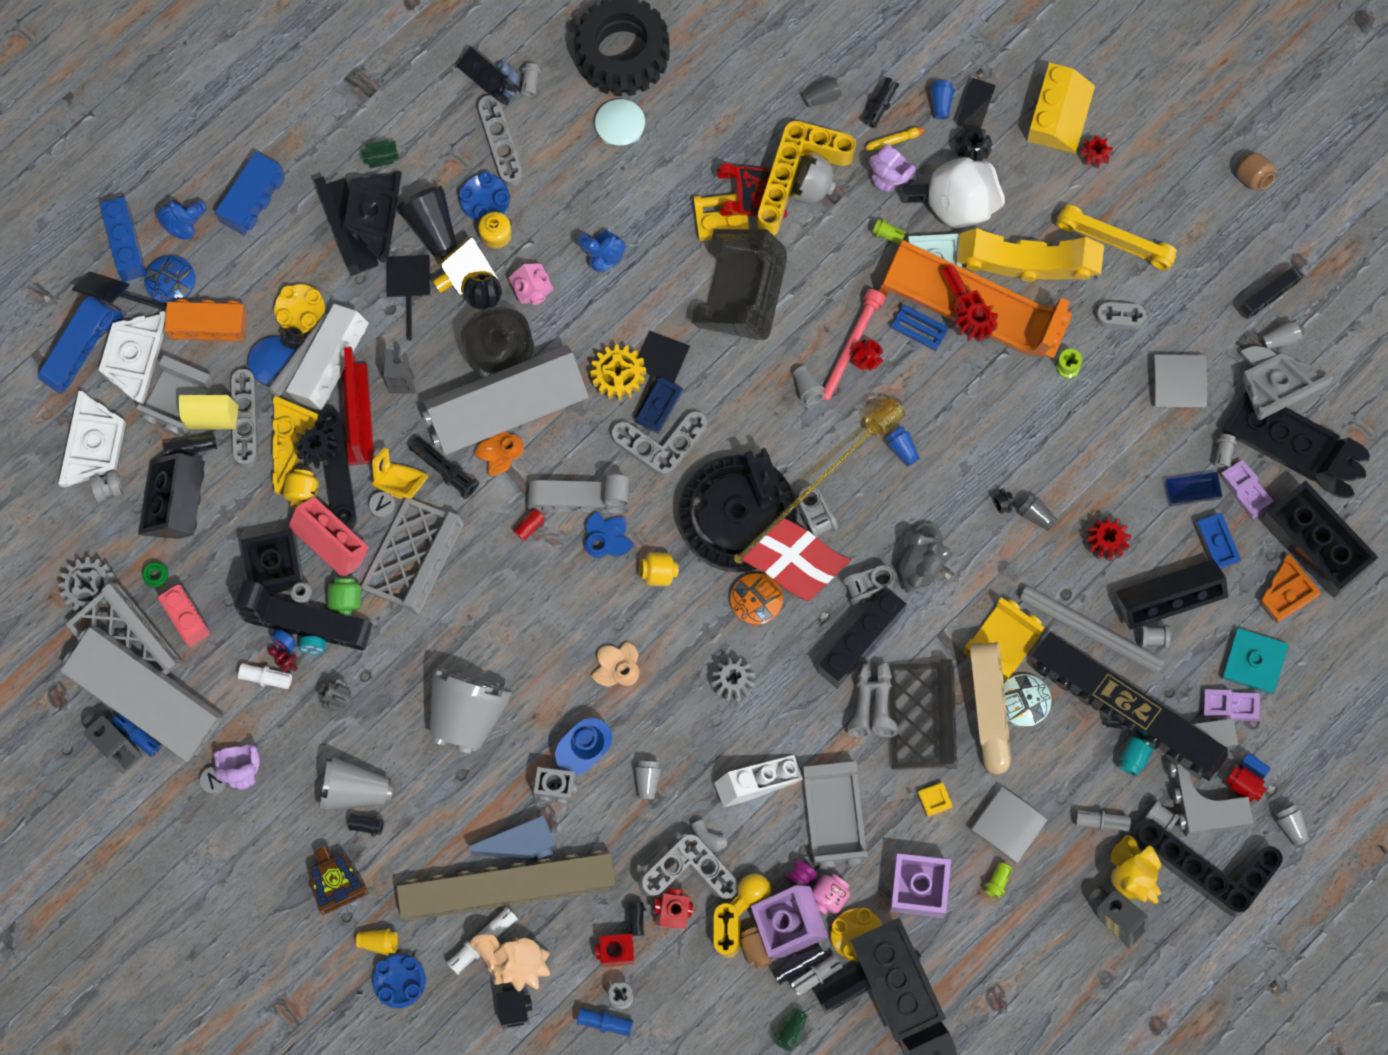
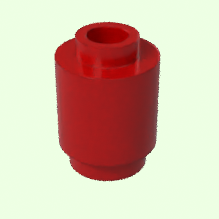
[1225,765,1267,803]

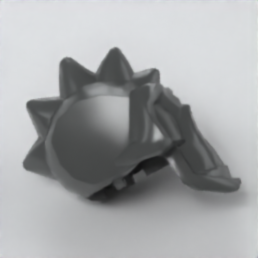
[899,522,952,593]

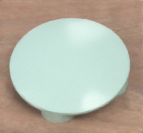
[595,99,645,146]

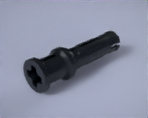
[409,437,479,499]

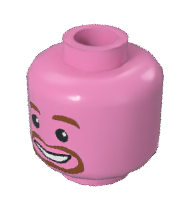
[812,873,851,915]

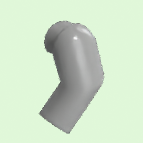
[691,820,727,852]

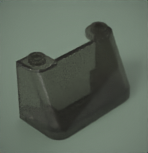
[692,229,787,340]

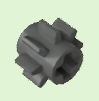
[318,678,351,711]

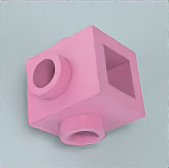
[509,264,554,305]

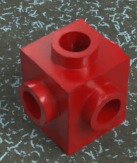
[653,888,693,929]

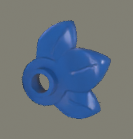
[585,512,634,558]

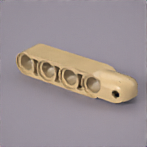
[971,642,1012,775]

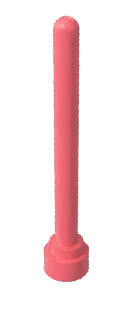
[823,289,886,400]

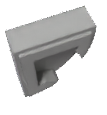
[1240,346,1277,368]

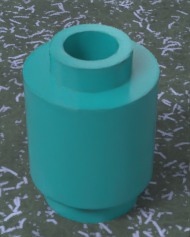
[1118,735,1154,776]

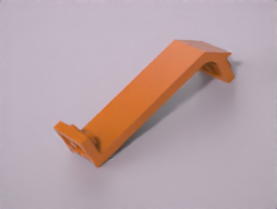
[878,240,1073,358]

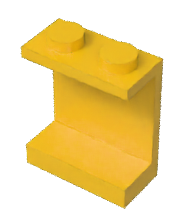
[963,597,1045,682]

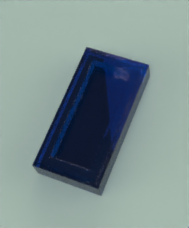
[1165,472,1223,507]

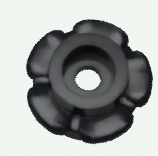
[281,327,304,350]
[993,489,1015,514]

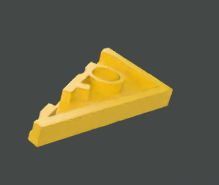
[273,396,319,496]

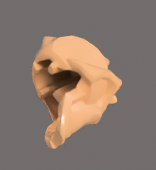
[470,934,550,991]

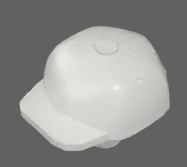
[929,157,1005,228]

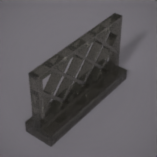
[889,659,958,770]

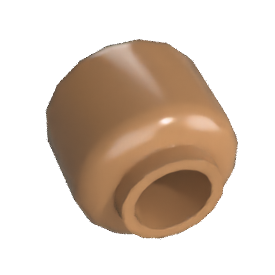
[1237,152,1275,190]

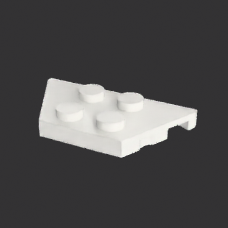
[99,311,166,406]
[59,391,126,488]

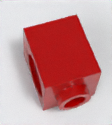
[595,934,635,967]

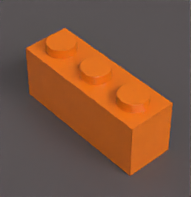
[165,299,247,342]

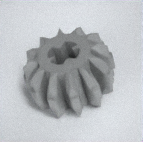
[711,657,756,702]

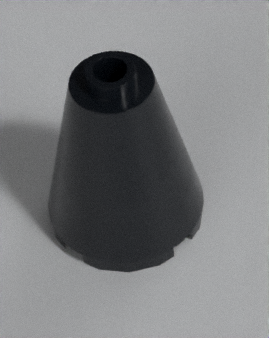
[397,186,457,260]

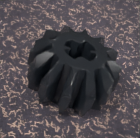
[294,423,339,468]

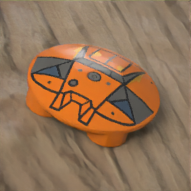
[731,573,783,626]

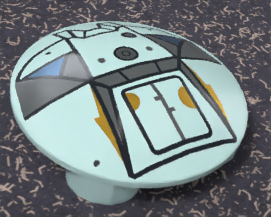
[1004,674,1051,726]

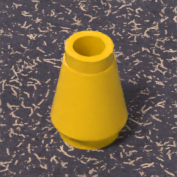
[356,928,398,956]

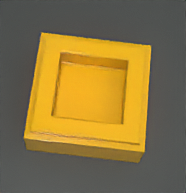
[918,782,953,818]

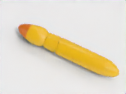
[865,127,925,151]

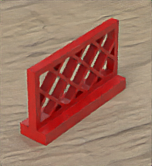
[342,347,375,466]

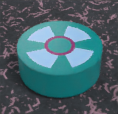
[299,636,326,654]

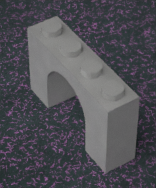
[1168,719,1253,837]

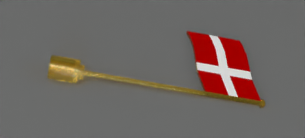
[734,397,905,601]

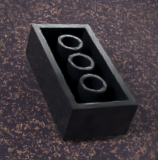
[1262,480,1378,598]

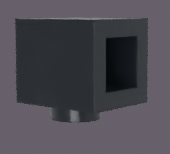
[496,986,533,1029]

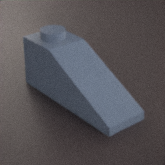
[469,815,557,860]

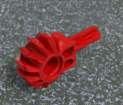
[941,265,998,343]

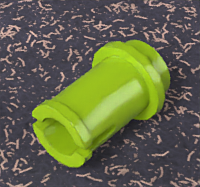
[872,219,906,246]
[985,862,1013,899]

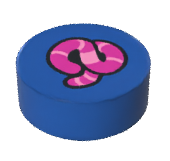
[270,629,297,653]

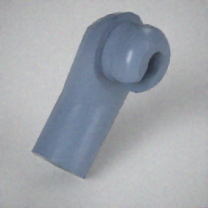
[497,62,519,99]

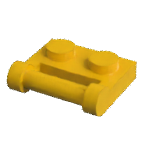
[693,193,749,242]

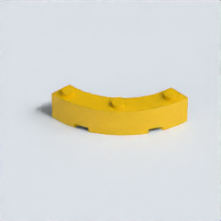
[956,228,1104,282]

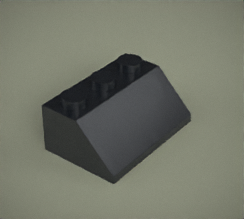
[139,453,205,539]

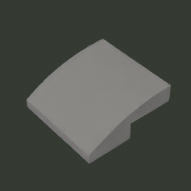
[1153,354,1207,407]
[970,787,1048,863]

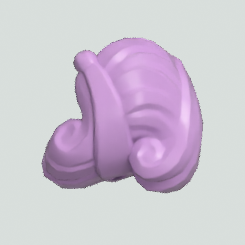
[869,144,916,193]
[214,744,260,790]

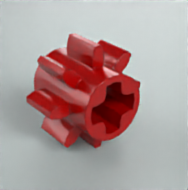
[1080,135,1113,169]
[851,339,883,371]

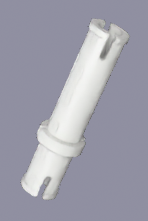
[446,907,518,975]

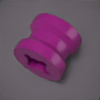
[784,859,818,886]

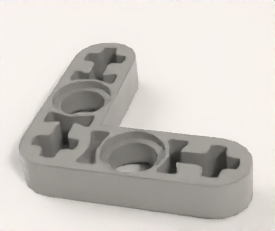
[612,412,707,477]
[638,834,738,900]

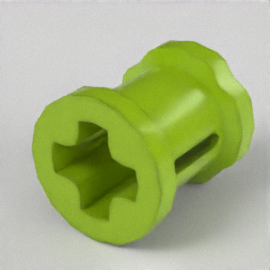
[1057,349,1082,379]

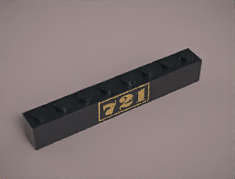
[1031,632,1228,781]

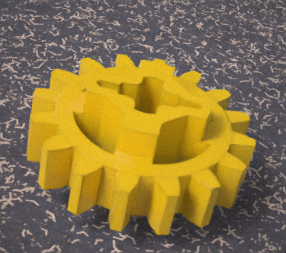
[590,344,646,401]

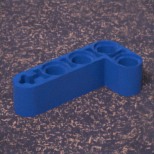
[38,296,123,394]

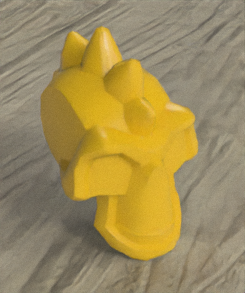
[1111,835,1162,904]

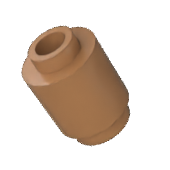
[741,927,775,969]

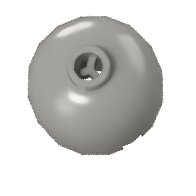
[790,151,836,204]

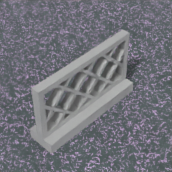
[361,498,464,615]
[66,583,183,676]

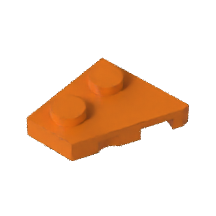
[1261,554,1321,624]

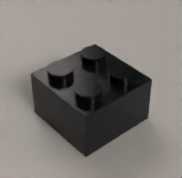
[241,529,305,595]

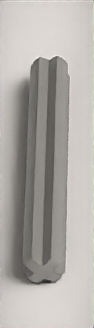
[268,313,328,396]

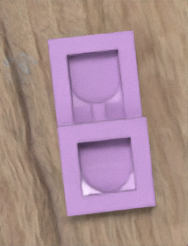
[1221,460,1274,520]
[1204,689,1261,721]

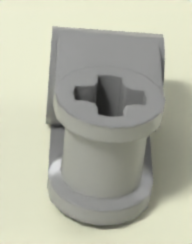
[797,487,838,538]
[843,565,895,606]

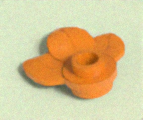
[474,431,524,476]

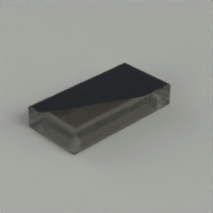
[956,78,996,130]

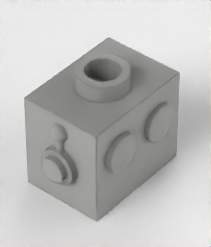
[532,767,578,804]

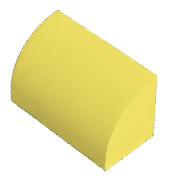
[179,395,239,430]

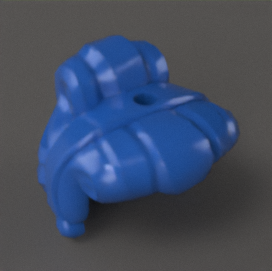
[157,200,206,240]
[577,229,626,272]

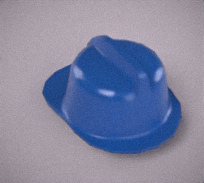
[555,718,612,775]

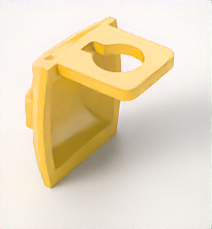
[372,447,428,499]

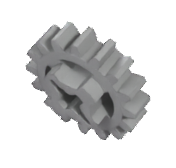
[58,557,116,615]

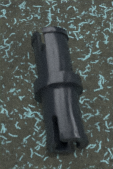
[862,77,899,128]
[163,433,218,457]
[771,943,827,985]

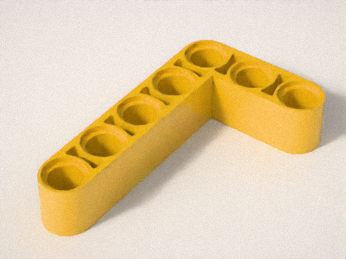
[757,121,856,237]

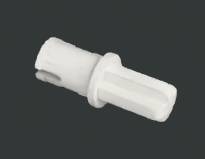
[238,663,292,689]

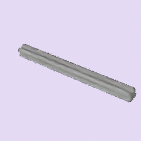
[1020,587,1164,673]

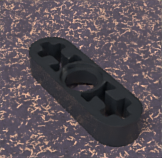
[1239,266,1305,320]

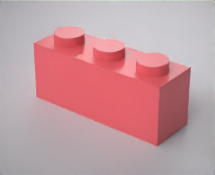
[288,497,369,578]

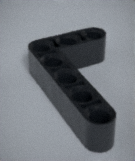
[233,580,373,650]
[1135,822,1283,917]

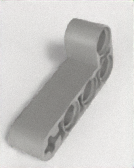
[528,475,630,514]

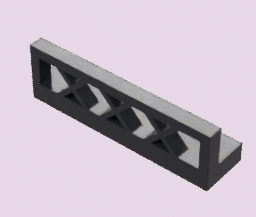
[813,950,922,1015]

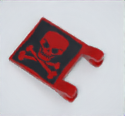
[717,163,787,218]

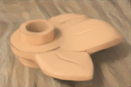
[591,641,640,687]

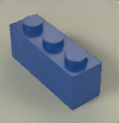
[215,152,285,236]
[100,197,147,282]

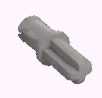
[1076,809,1131,832]
[790,953,843,995]

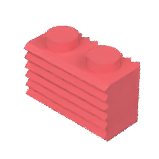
[158,585,210,647]

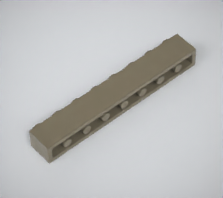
[397,851,617,922]

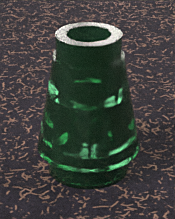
[773,1008,808,1051]

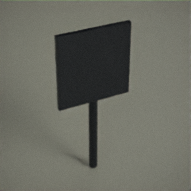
[387,255,430,341]
[72,272,166,310]
[634,331,690,419]

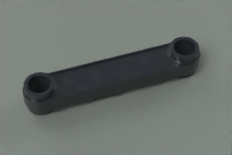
[318,409,357,530]

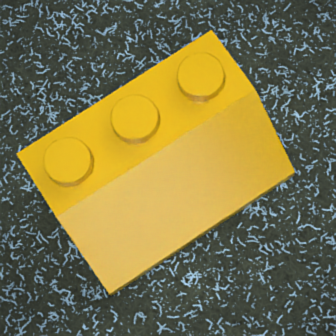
[1027,62,1095,154]

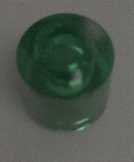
[361,139,399,169]

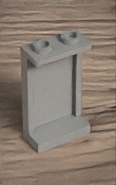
[803,761,868,870]

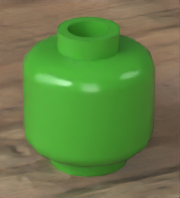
[327,579,361,616]

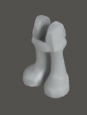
[848,662,898,738]

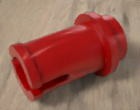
[513,509,546,542]

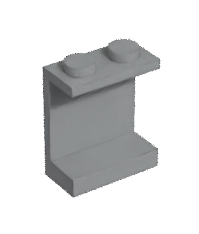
[136,355,214,436]

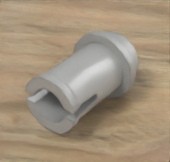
[520,63,541,97]
[1214,434,1237,468]
[291,582,313,606]

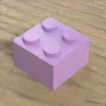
[890,853,951,918]
[751,885,828,958]

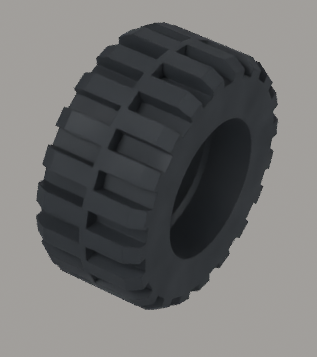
[574,0,670,96]

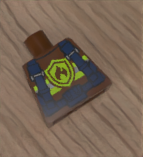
[309,846,370,916]

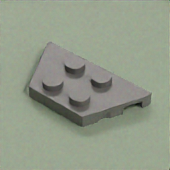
[1242,353,1334,420]

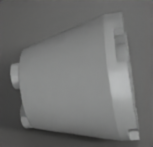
[430,668,512,754]

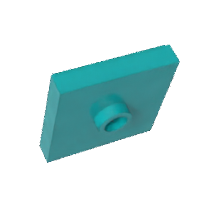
[1222,628,1289,695]

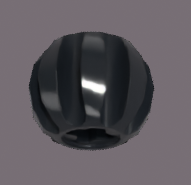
[955,127,993,161]
[463,273,502,309]

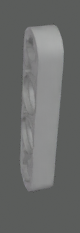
[478,95,523,187]
[231,369,258,468]

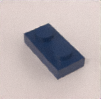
[636,377,683,435]

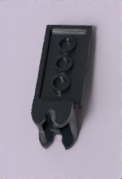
[1222,391,1370,499]
[849,918,957,1055]

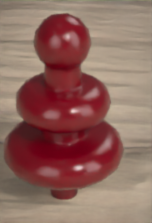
[268,646,298,673]

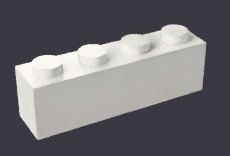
[286,304,369,410]

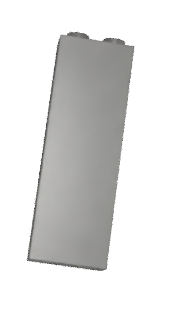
[422,345,589,455]
[61,627,224,762]

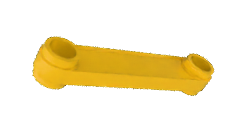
[1056,204,1177,271]

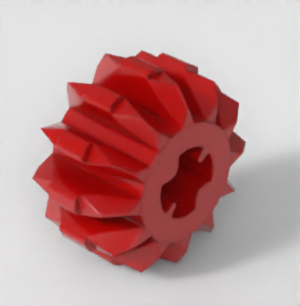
[1086,516,1131,561]

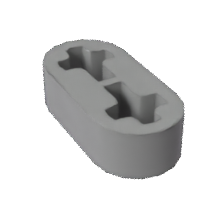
[1096,302,1146,330]

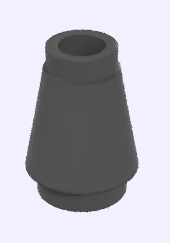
[804,77,842,108]
[1018,494,1058,531]

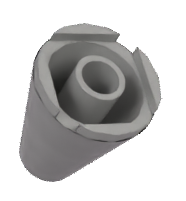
[319,756,393,810]

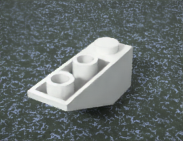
[714,755,804,807]

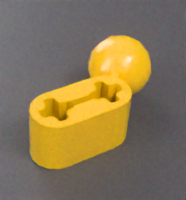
[714,873,772,959]

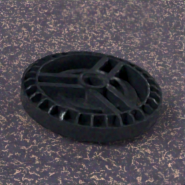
[678,455,797,572]

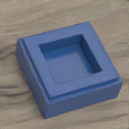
[1239,753,1271,779]

